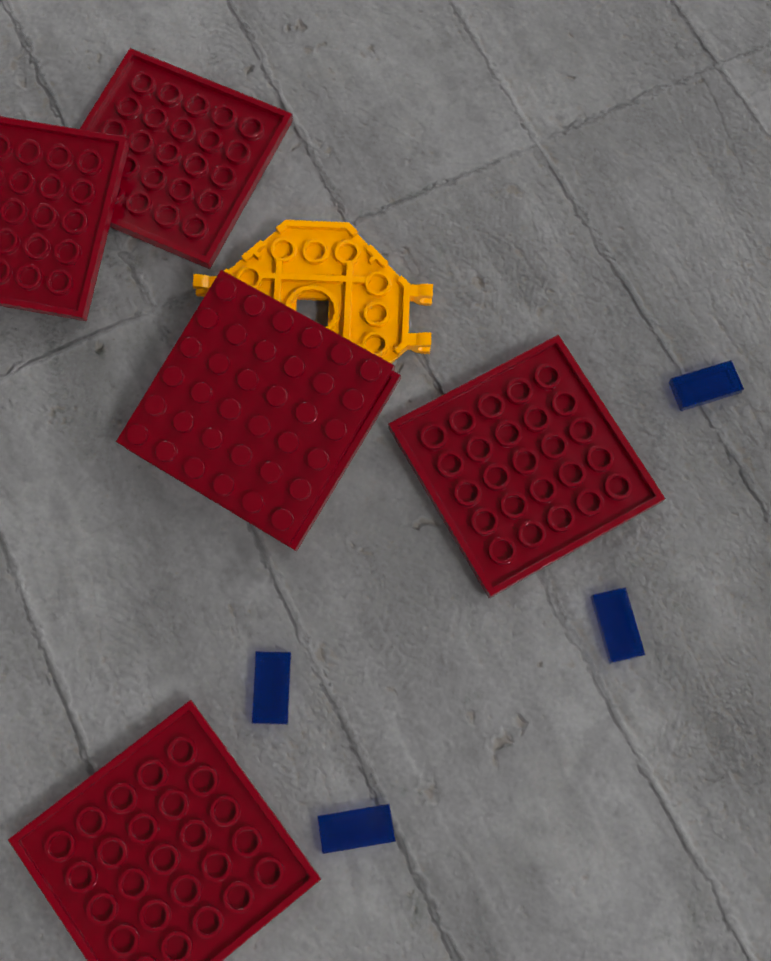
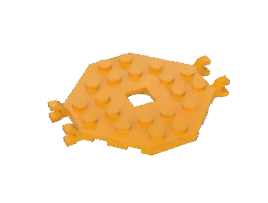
[193,220,433,364]

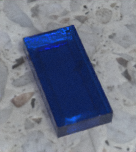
[668,360,744,411]
[590,587,646,664]
[252,651,292,725]
[317,804,396,854]

